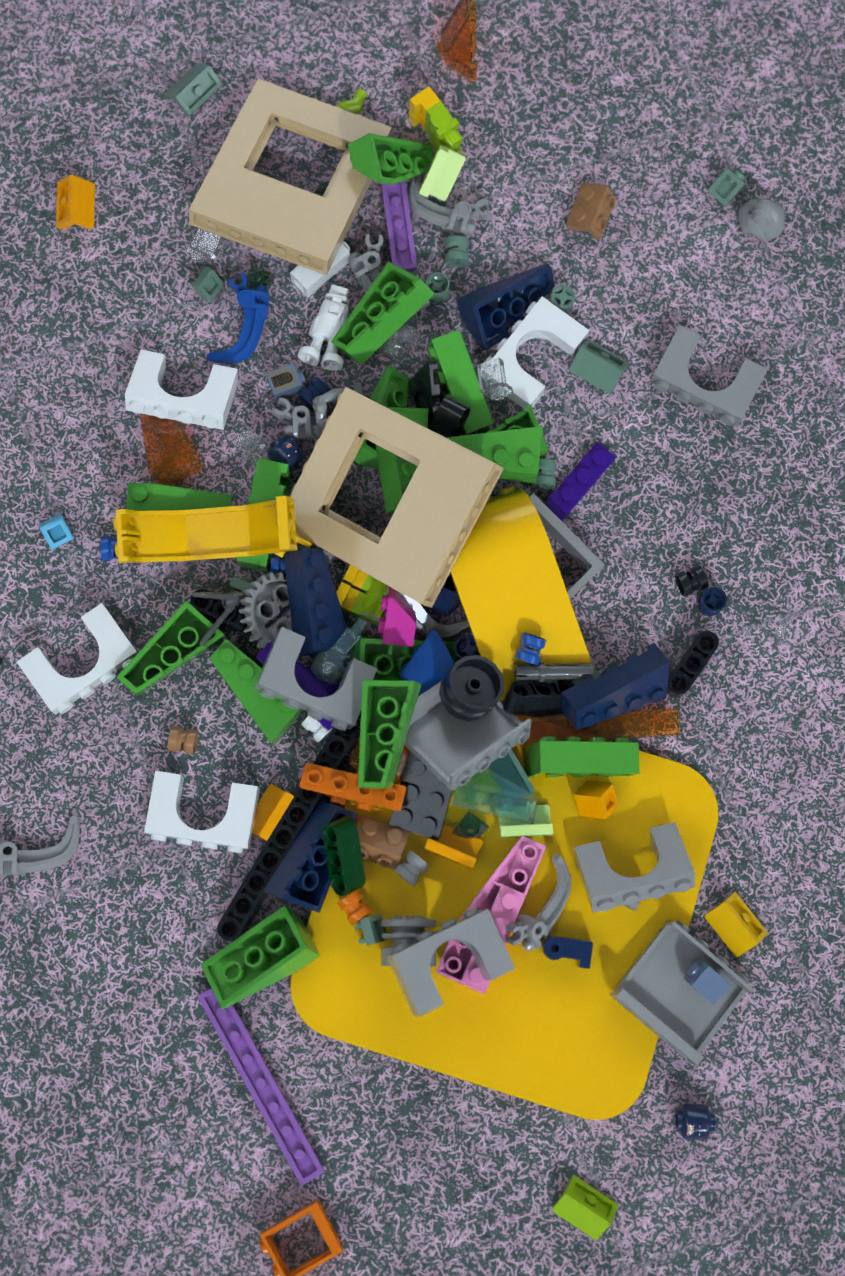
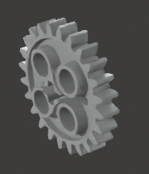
[239,572,292,649]

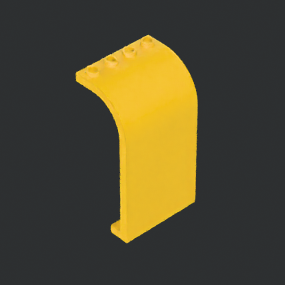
[450,485,592,701]

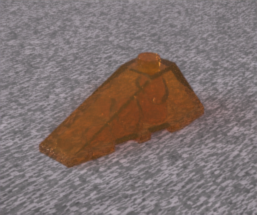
[140,386,204,486]

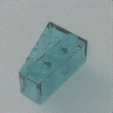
[452,768,538,824]

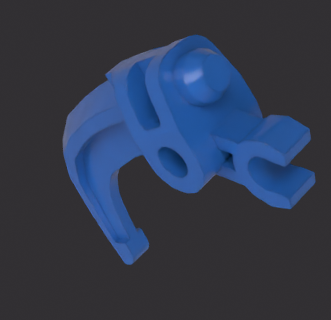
[207,273,270,363]

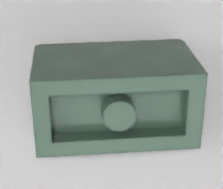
[164,63,223,116]
[569,339,630,394]
[489,749,535,806]

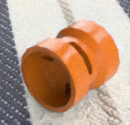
[337,889,373,926]

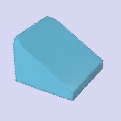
[39,513,74,550]

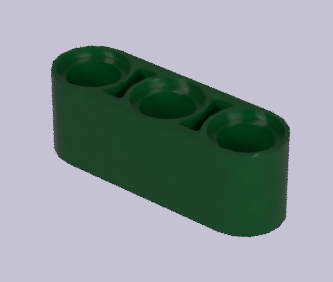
[322,816,366,896]

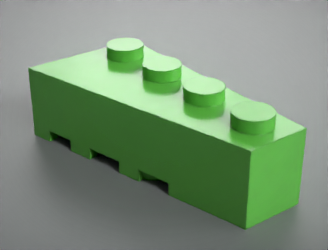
[331,262,435,365]
[427,330,494,436]
[447,426,543,483]
[117,601,225,696]
[358,680,421,789]

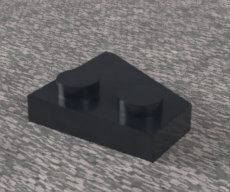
[408,361,441,426]

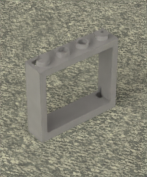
[530,493,605,599]

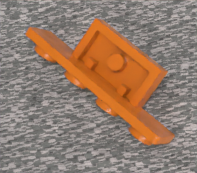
[300,763,406,812]

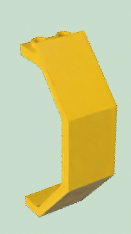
[113,496,297,563]

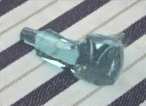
[310,617,368,685]

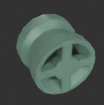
[550,285,575,314]

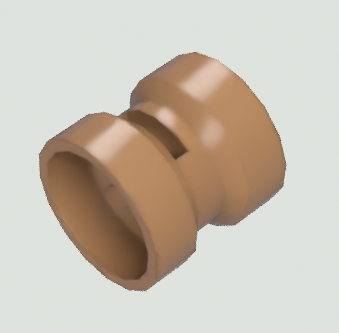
[168,726,199,755]

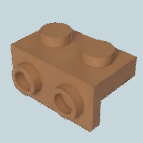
[566,183,616,239]
[357,815,410,869]

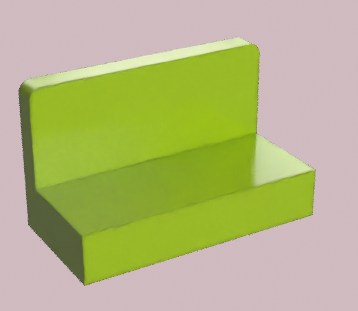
[552,1175,618,1240]

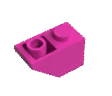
[378,586,416,647]

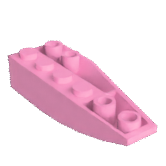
[436,836,546,994]

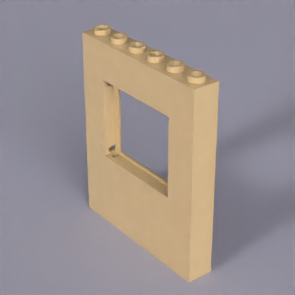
[189,79,392,276]
[290,387,504,608]

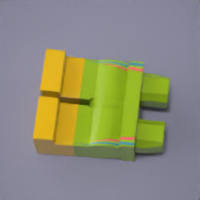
[408,86,463,153]
[336,565,387,626]

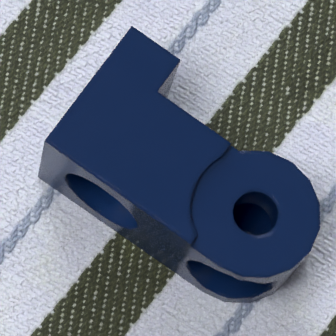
[542,937,593,969]

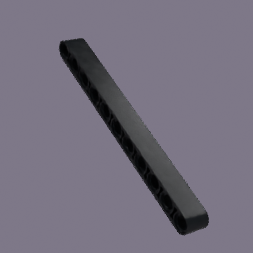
[217,712,361,942]

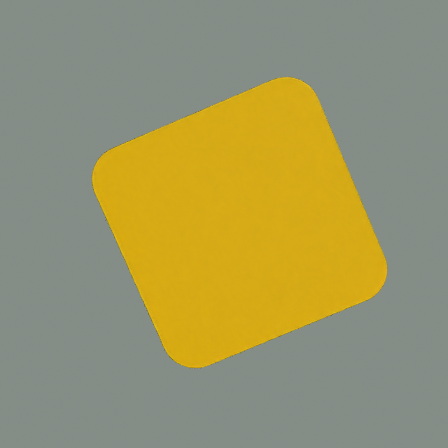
[290,715,718,1120]

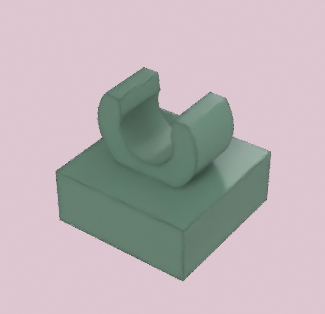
[190,267,224,303]
[354,914,388,945]

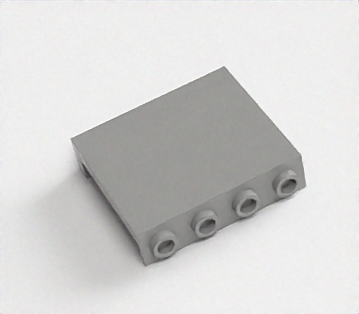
[404,682,531,791]
[610,920,754,1066]

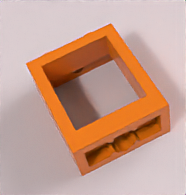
[258,1199,344,1276]

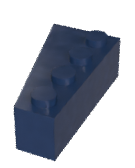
[284,548,354,655]
[561,643,670,730]
[264,801,357,913]

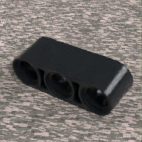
[429,395,471,438]
[190,589,252,636]
[667,631,719,698]
[502,679,575,715]

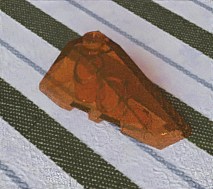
[437,0,477,83]

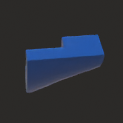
[399,629,455,696]

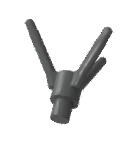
[192,590,247,646]

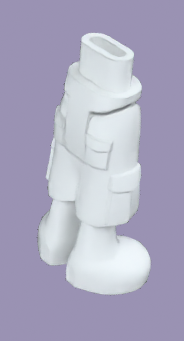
[298,285,350,371]

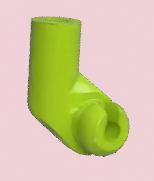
[336,89,367,114]

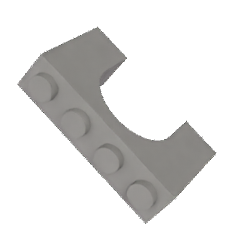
[650,325,768,426]
[254,627,377,731]
[574,822,695,913]
[387,907,515,1016]

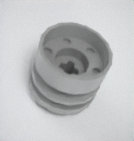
[381,916,436,966]

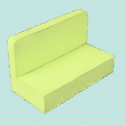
[419,144,466,201]
[498,805,553,838]

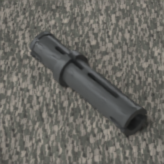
[514,662,593,682]

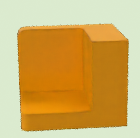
[574,780,619,819]

